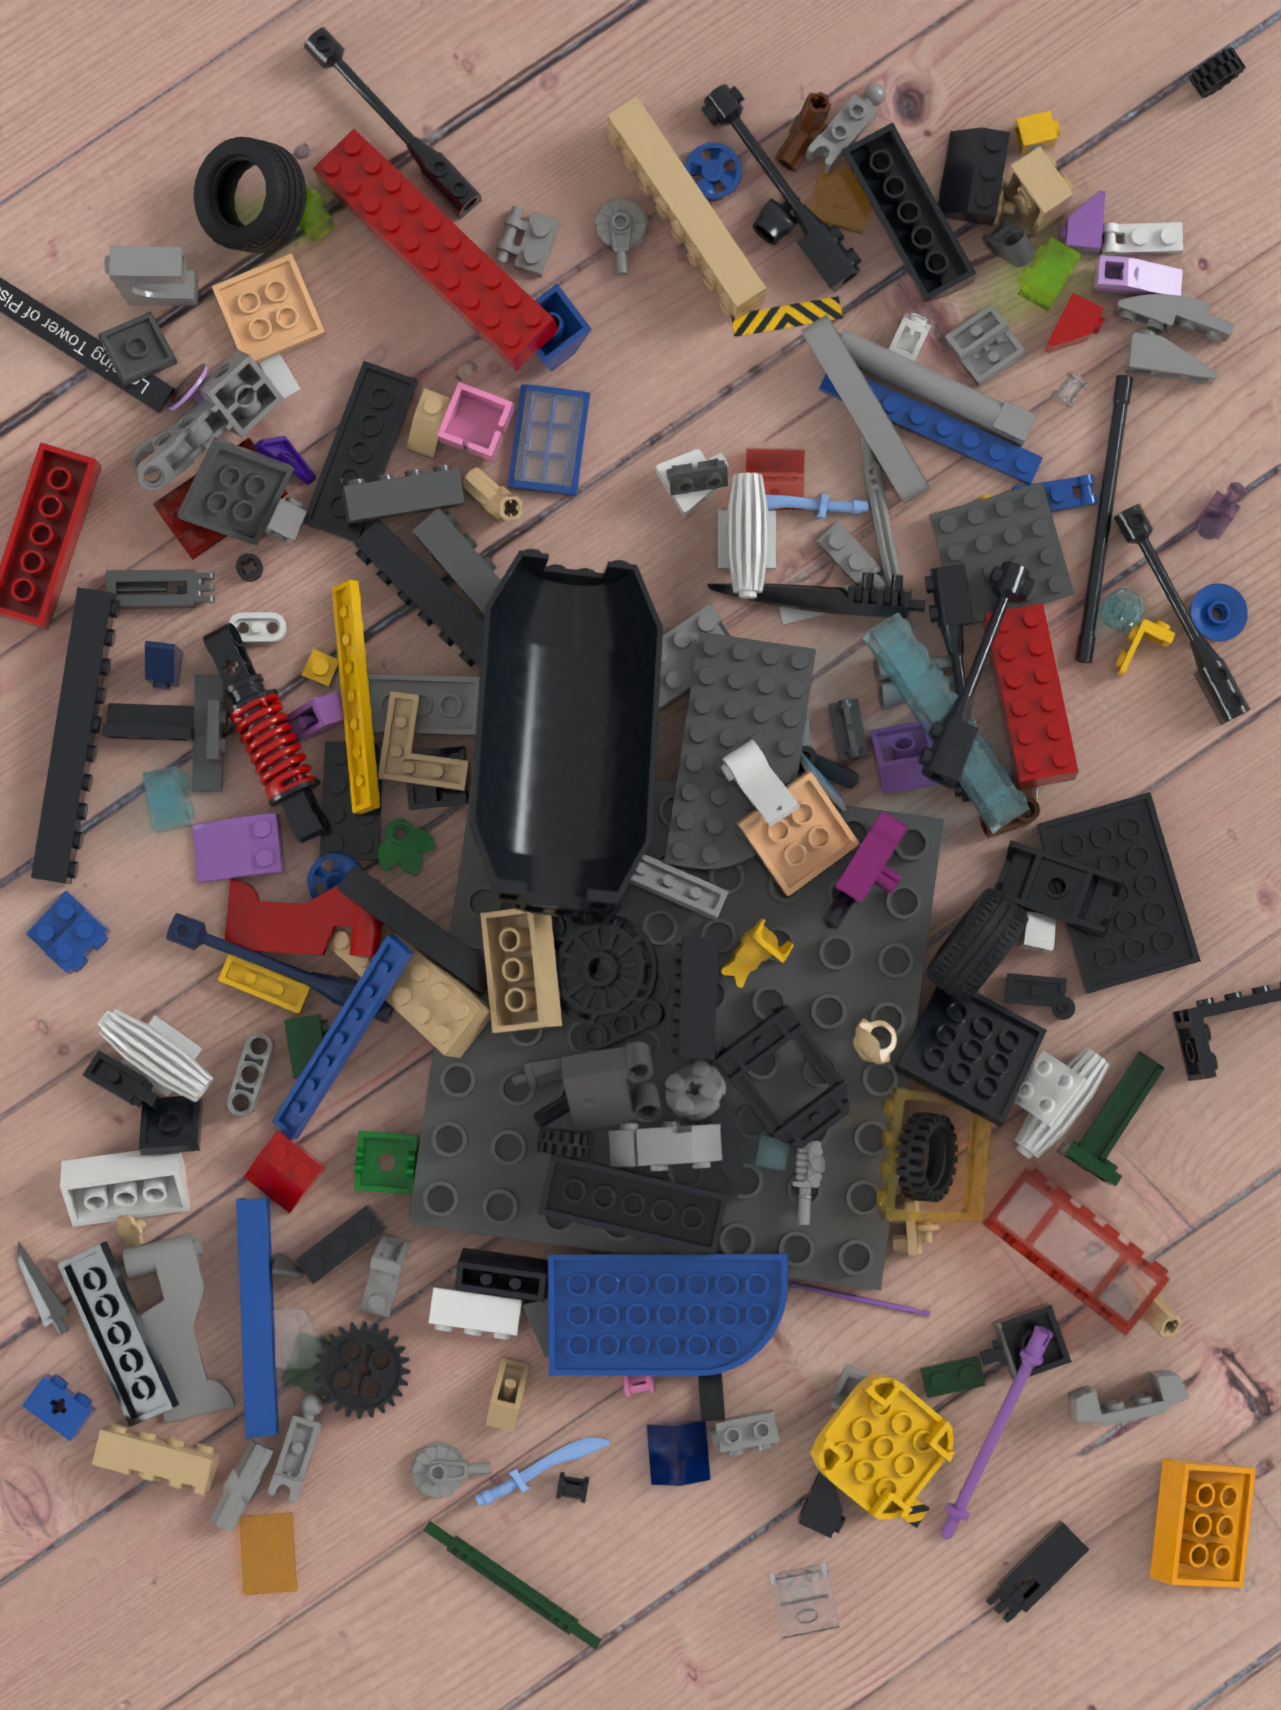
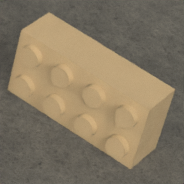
[480,909,562,1033]

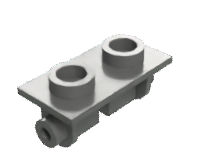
[666,458,728,496]
[829,698,869,761]

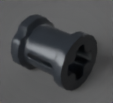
[556,1472,589,1503]

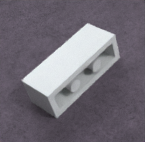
[428,1286,523,1340]

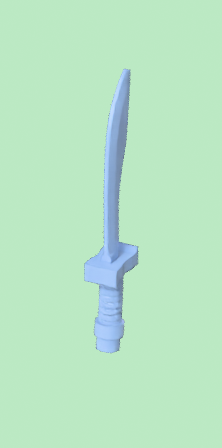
[727,493,868,518]
[475,1437,610,1507]

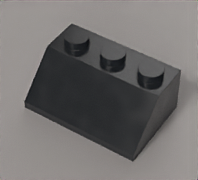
[938,127,1011,226]

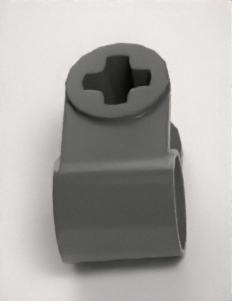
[982,218,1035,267]

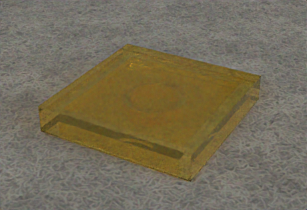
[809,162,870,234]

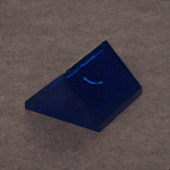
[646,1420,711,1486]

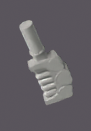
[793,1141,825,1225]

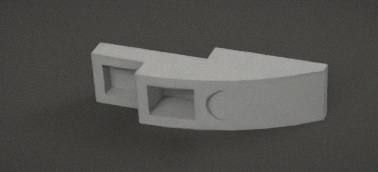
[1113,294,1235,342]

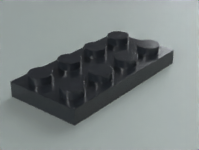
[320,741,383,861]

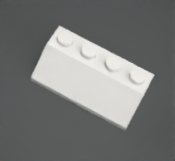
[60,1150,190,1227]

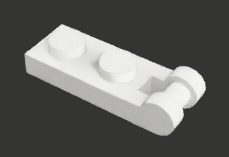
[1102,222,1183,256]

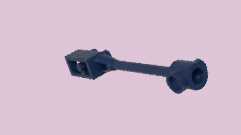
[166,913,394,1024]

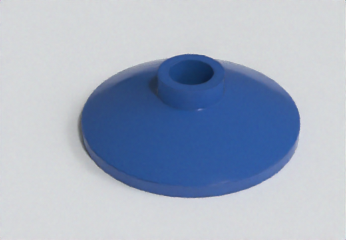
[1190,583,1248,642]

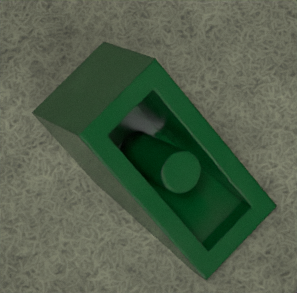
[284,1014,329,1079]

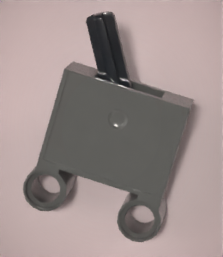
[533,1042,662,1132]

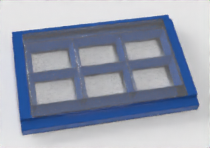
[507,384,590,496]

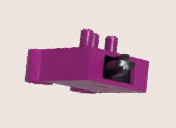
[823,811,908,930]

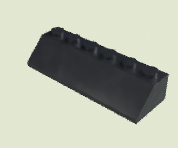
[841,123,977,302]

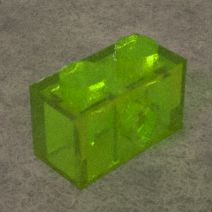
[298,185,335,244]
[1018,237,1081,311]

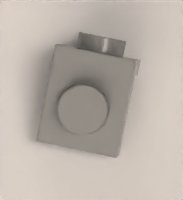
[831,1364,871,1410]

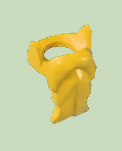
[720,918,794,988]

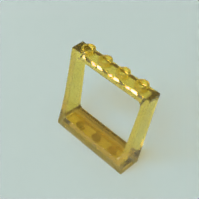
[877,1087,991,1222]

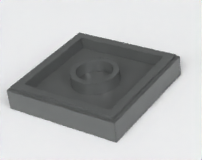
[98,312,177,387]

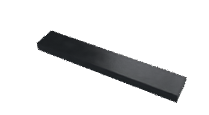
[336,865,488,995]

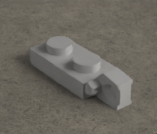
[816,521,886,588]

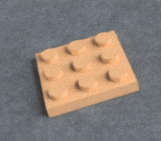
[212,253,326,363]
[736,771,860,896]

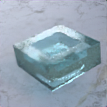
[755,1135,790,1171]

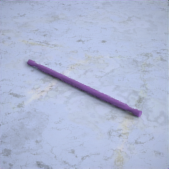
[790,1282,930,1317]

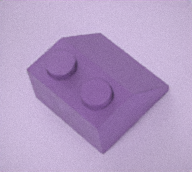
[870,720,939,793]

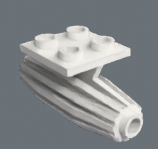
[718,472,776,599]
[98,1009,213,1102]
[1014,1047,1110,1160]

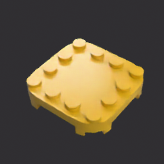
[810,1372,955,1521]

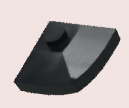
[406,746,469,810]

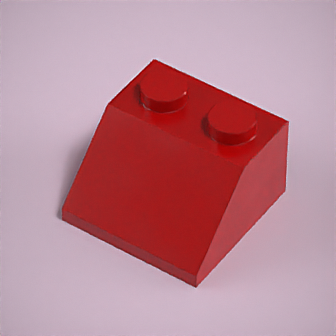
[244,1130,327,1214]

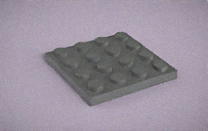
[929,482,1074,627]

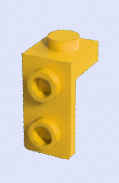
[1114,619,1176,677]

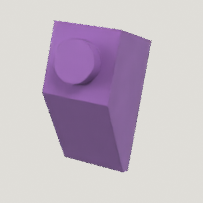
[1058,191,1106,256]
[281,692,344,744]

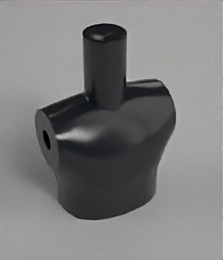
[753,194,800,245]

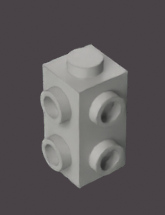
[710,1409,780,1456]

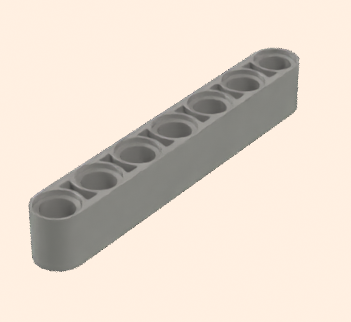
[802,314,930,503]

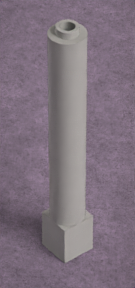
[839,330,1037,447]

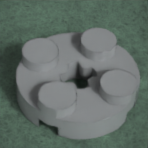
[665,1060,726,1120]

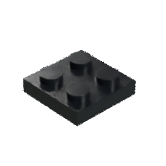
[139,1096,203,1155]

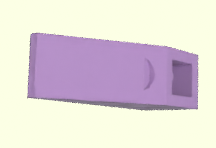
[1093,255,1183,296]

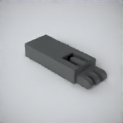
[106,569,215,609]

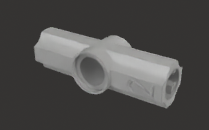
[209,1439,275,1532]

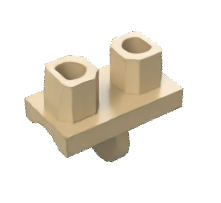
[891,1200,940,1256]

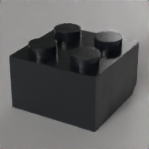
[979,1303,1072,1380]

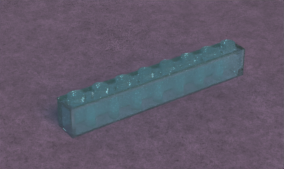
[863,612,1029,834]

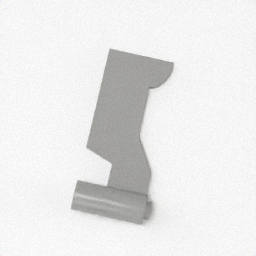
[123,1233,235,1424]

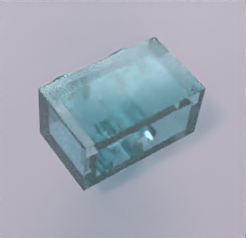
[142,766,195,833]

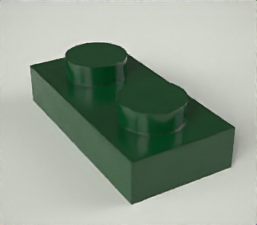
[920,1355,985,1398]

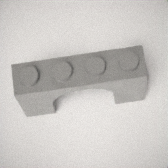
[105,246,199,306]

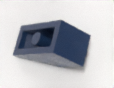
[145,641,183,690]

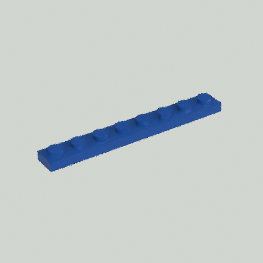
[819,374,1043,484]
[272,934,414,1140]

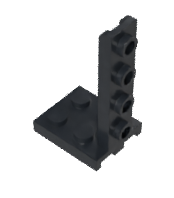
[1172,982,1281,1081]

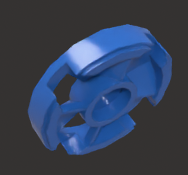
[685,143,741,201]
[307,852,364,899]

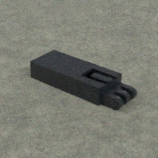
[986,1520,1089,1623]

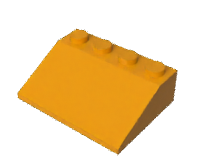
[1150,1458,1256,1588]

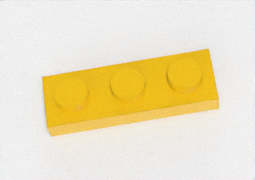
[218,954,311,1014]

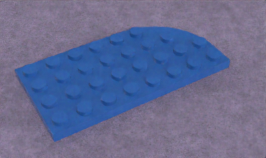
[548,1254,788,1376]

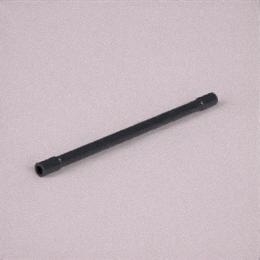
[1075,375,1133,664]

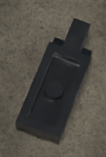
[83,1050,163,1110]

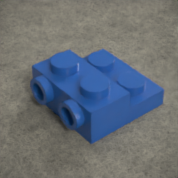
[26,891,111,974]

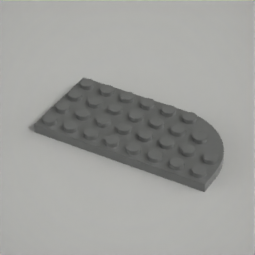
[664,632,816,870]

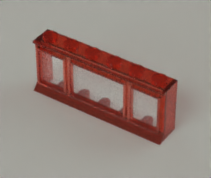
[982,1168,1170,1337]

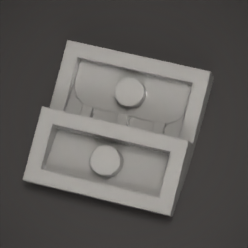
[944,304,1027,388]

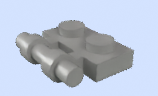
[495,206,559,277]

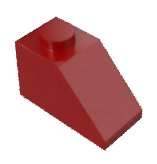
[1044,293,1105,353]

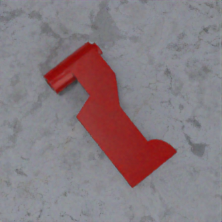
[225,879,386,958]

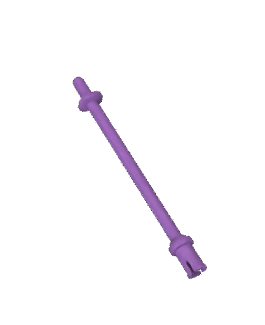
[941,1326,1053,1539]

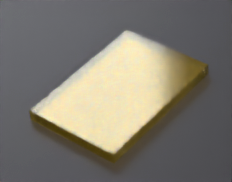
[238,1512,298,1595]

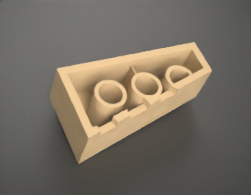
[92,1423,220,1496]

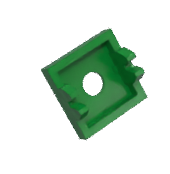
[354,1131,418,1194]

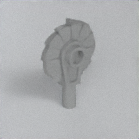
[595,197,649,275]
[410,1442,491,1499]

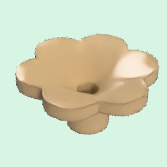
[994,188,1016,224]
[116,1214,146,1248]

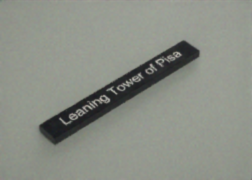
[0,277,175,414]

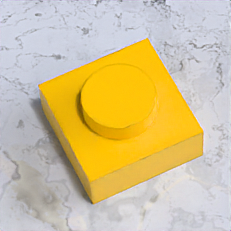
[302,649,339,688]

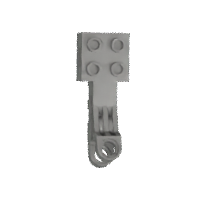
[131,350,284,491]

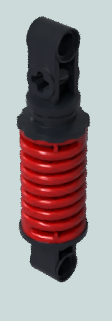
[203,622,329,844]

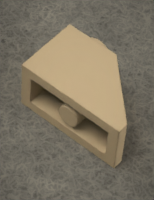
[406,388,452,459]
[486,1358,531,1432]

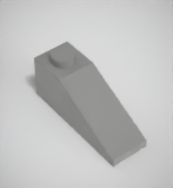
[1125,330,1217,385]

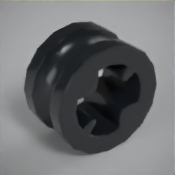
[236,553,263,582]

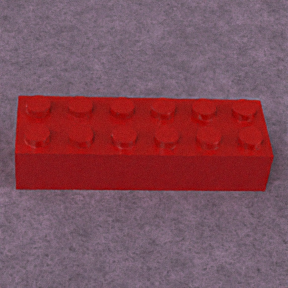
[0,442,102,631]
[983,603,1079,790]

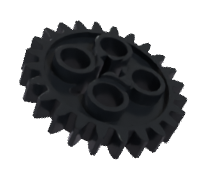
[313,1321,410,1419]

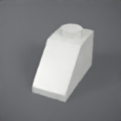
[1017,911,1056,953]

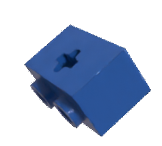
[22,1374,96,1441]

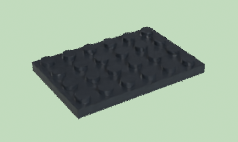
[1036,792,1201,994]

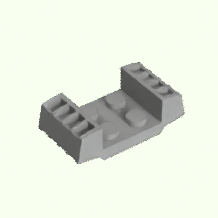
[1068,1370,1189,1426]

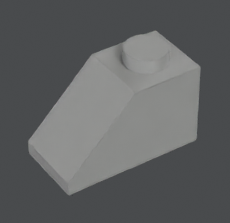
[264,497,307,545]

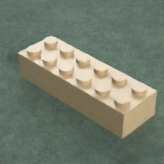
[328,924,491,1058]

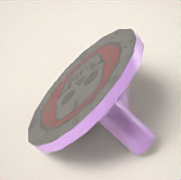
[167,363,208,411]

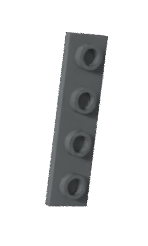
[192,674,228,792]

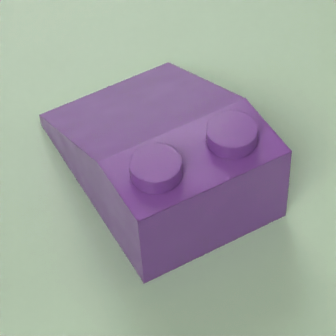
[192,813,286,883]

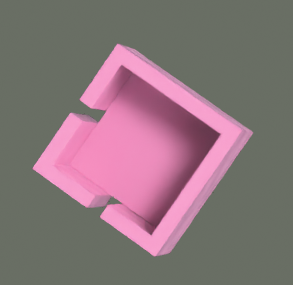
[437,382,514,463]

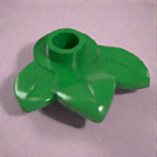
[378,819,435,875]

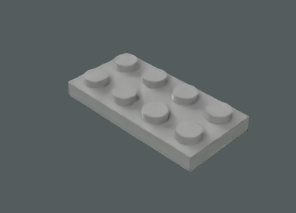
[367,673,480,736]

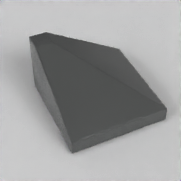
[272,1252,305,1279]

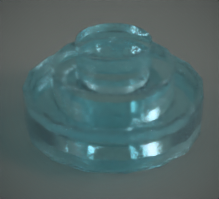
[1101,588,1143,632]

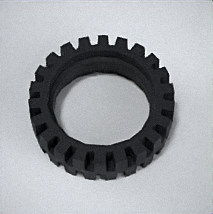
[896,1112,958,1202]

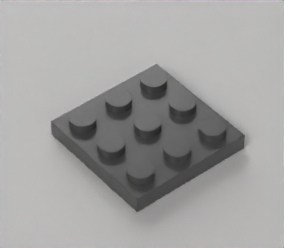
[177,437,294,546]

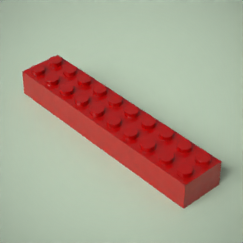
[312,129,558,371]

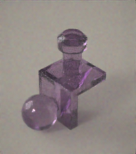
[1194,482,1245,540]

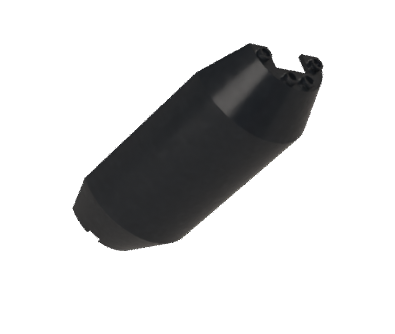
[469,549,663,917]

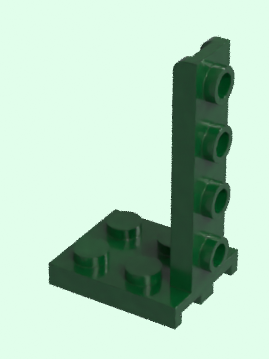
[1056,1051,1164,1186]

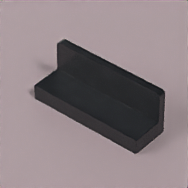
[102,703,194,741]

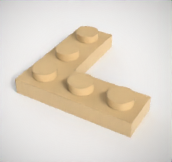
[378,691,470,791]

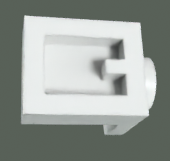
[889,313,931,362]

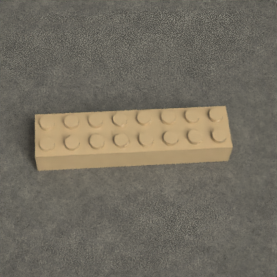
[606,96,766,321]

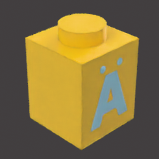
[1014,110,1060,154]

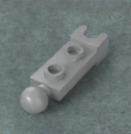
[806,83,886,174]
[268,1393,324,1503]

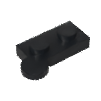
[1004,973,1075,1020]

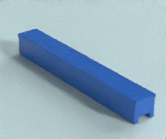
[236,1198,279,1439]

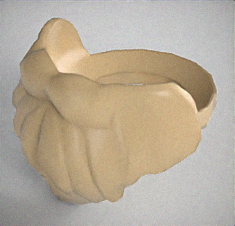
[853,1018,897,1064]

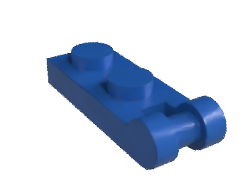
[1012,475,1098,512]

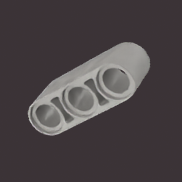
[227,1033,275,1116]

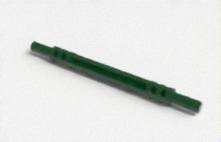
[423,1521,602,1650]

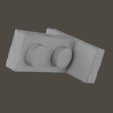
[360,1233,411,1318]

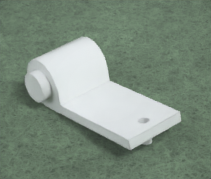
[720,739,800,827]

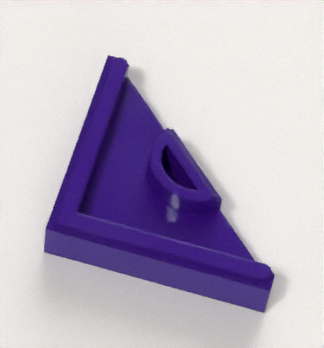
[254,436,316,484]

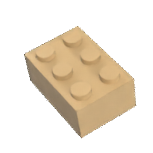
[1002,146,1074,237]

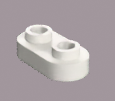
[228,612,287,643]

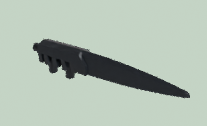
[708,572,925,619]

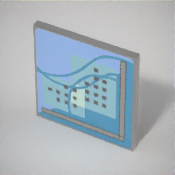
[800,752,847,812]

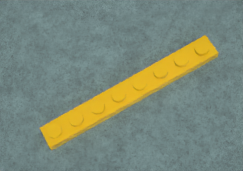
[331,579,380,814]

